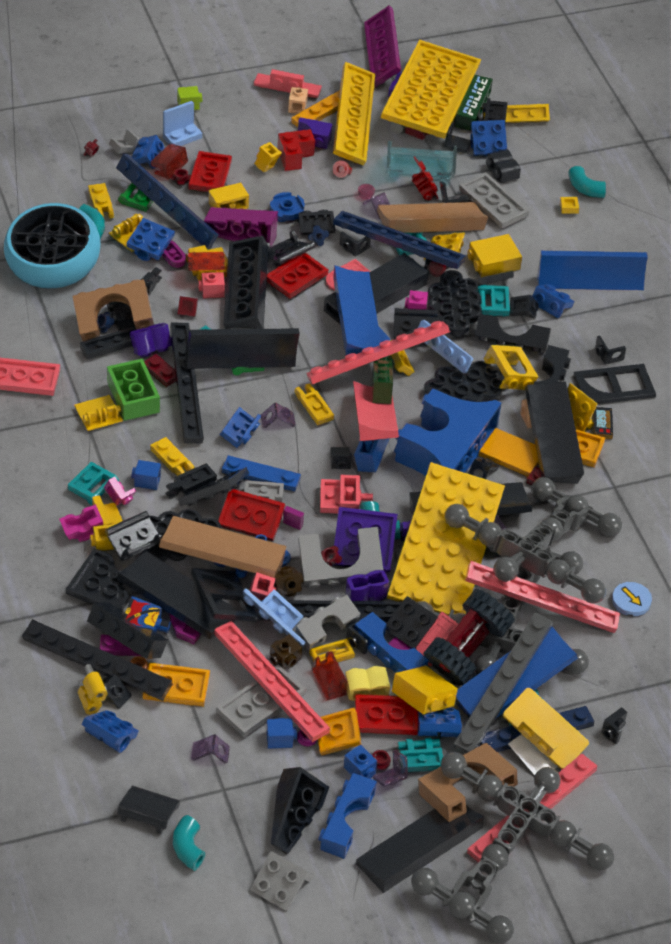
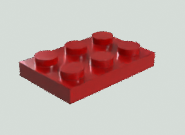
[189,151,232,192]
[267,252,329,299]
[218,489,286,541]
[355,694,418,735]

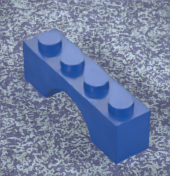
[354,612,429,673]
[318,773,377,859]

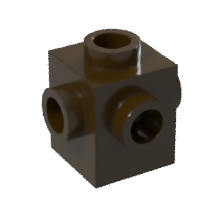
[274,566,304,597]
[269,634,302,670]

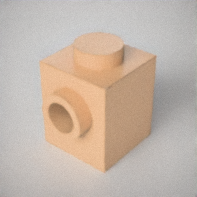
[288,87,308,114]

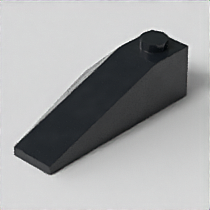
[271,767,329,854]

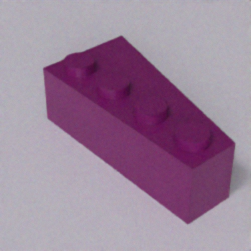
[204,207,278,247]

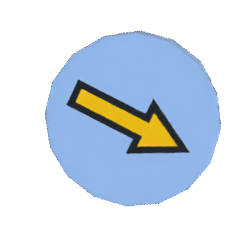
[612,582,652,616]

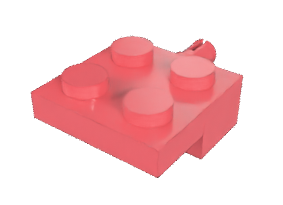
[320,475,373,514]

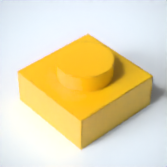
[560,197,579,214]

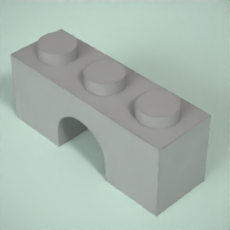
[295,595,360,651]

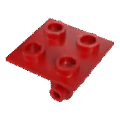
[412,156,439,200]

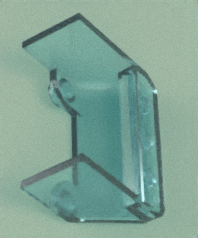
[386,141,457,181]

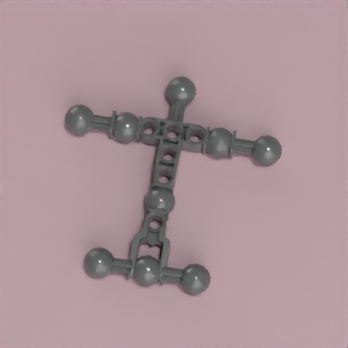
[444,477,622,604]
[417,546,589,675]
[411,752,614,944]

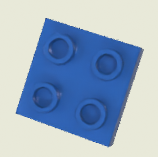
[470,120,507,156]
[127,218,175,261]
[417,707,462,738]
[81,710,139,753]

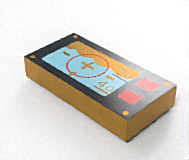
[593,407,613,439]

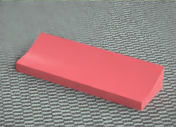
[353,381,399,441]

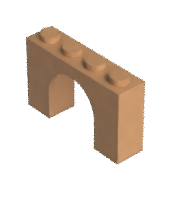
[72,279,154,341]
[418,743,518,822]

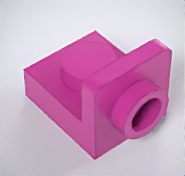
[104,477,136,506]

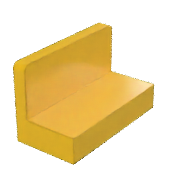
[92,495,123,525]

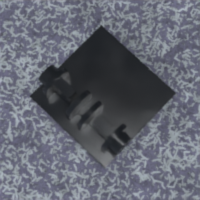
[386,596,438,649]

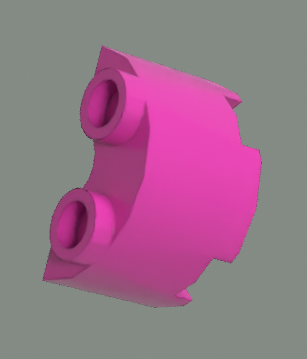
[59,504,103,542]

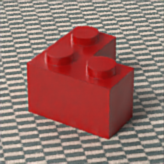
[277,129,315,171]

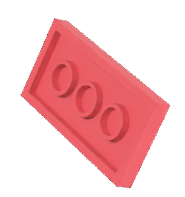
[0,358,60,396]

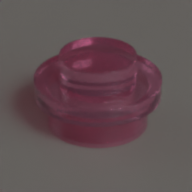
[358,184,375,200]

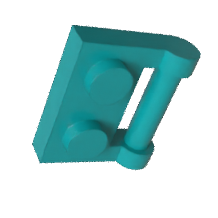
[478,285,510,316]
[68,462,119,505]

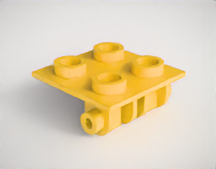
[108,213,143,252]
[424,232,465,260]
[567,383,598,432]
[74,395,123,431]

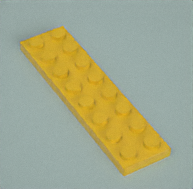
[333,62,375,166]

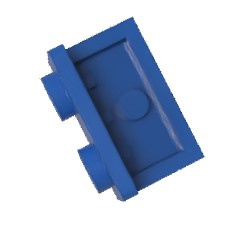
[132,135,165,169]
[532,284,575,318]
[219,407,261,448]

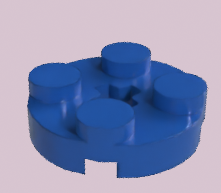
[270,192,305,222]

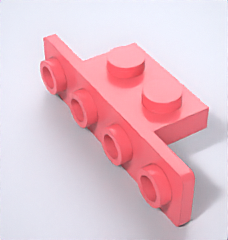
[254,69,322,98]

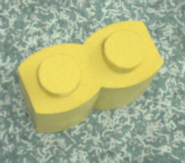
[344,666,390,701]

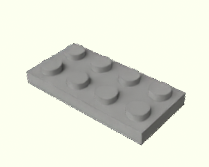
[459,172,529,228]
[216,665,306,737]

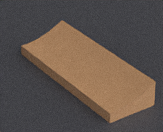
[377,202,488,233]
[159,516,287,578]

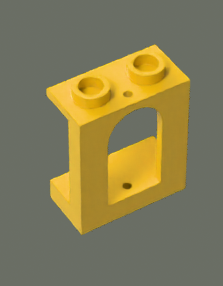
[483,345,538,390]

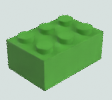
[107,358,160,421]

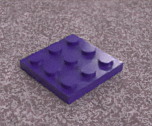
[332,507,398,572]

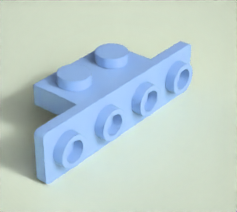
[418,320,473,373]
[243,588,306,648]

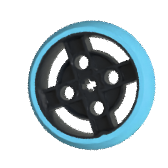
[4,203,101,288]

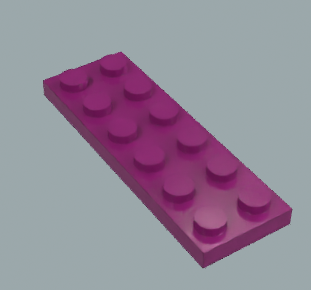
[364,5,401,88]

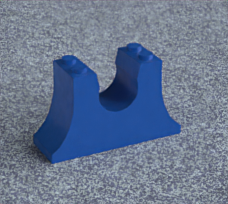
[394,389,501,476]

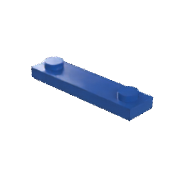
[222,455,301,492]

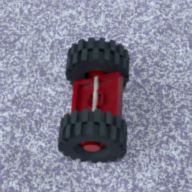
[423,589,515,686]

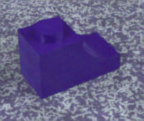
[298,117,333,149]

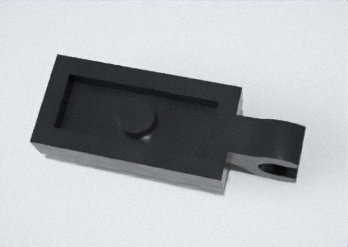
[165,463,217,499]

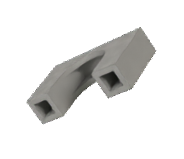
[298,527,383,588]

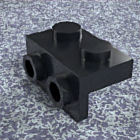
[481,98,508,123]

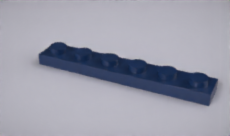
[478,706,595,752]

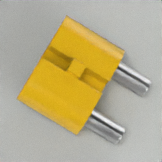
[77,664,107,715]

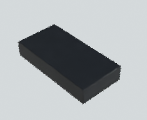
[474,271,514,285]

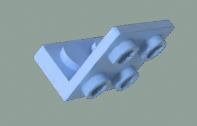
[163,101,202,149]

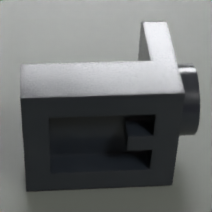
[510,295,539,318]
[330,447,351,469]
[601,707,628,744]

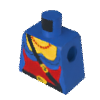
[123,596,171,633]

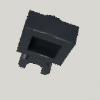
[140,267,162,293]

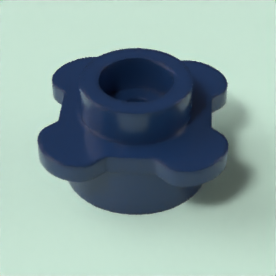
[308,225,329,246]
[97,312,114,333]

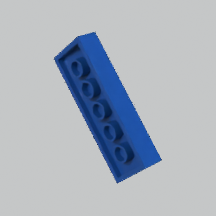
[537,250,648,290]
[333,265,381,355]
[455,626,578,719]

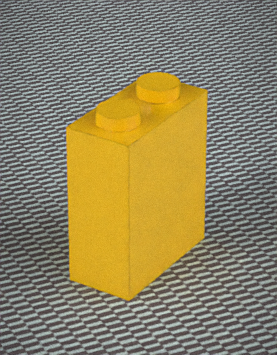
[467,234,522,277]
[391,666,458,714]

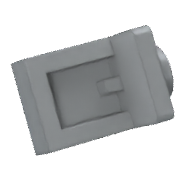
[109,130,139,154]

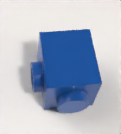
[131,460,161,490]
[266,718,297,749]
[344,745,377,779]

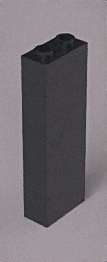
[324,252,429,325]

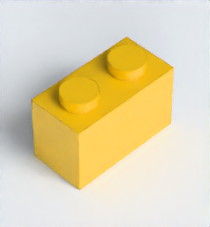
[209,182,249,209]

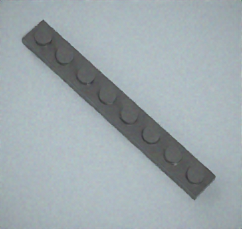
[454,612,553,753]

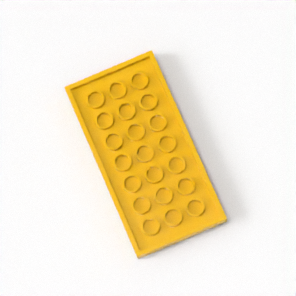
[381,40,481,139]
[387,462,505,616]

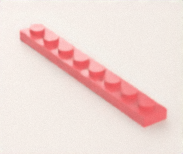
[306,321,450,384]
[465,561,620,633]
[214,621,330,742]
[467,754,597,862]

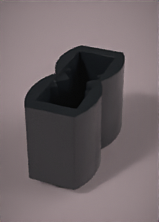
[486,149,521,183]

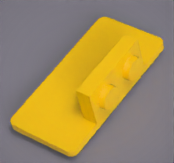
[503,688,589,770]

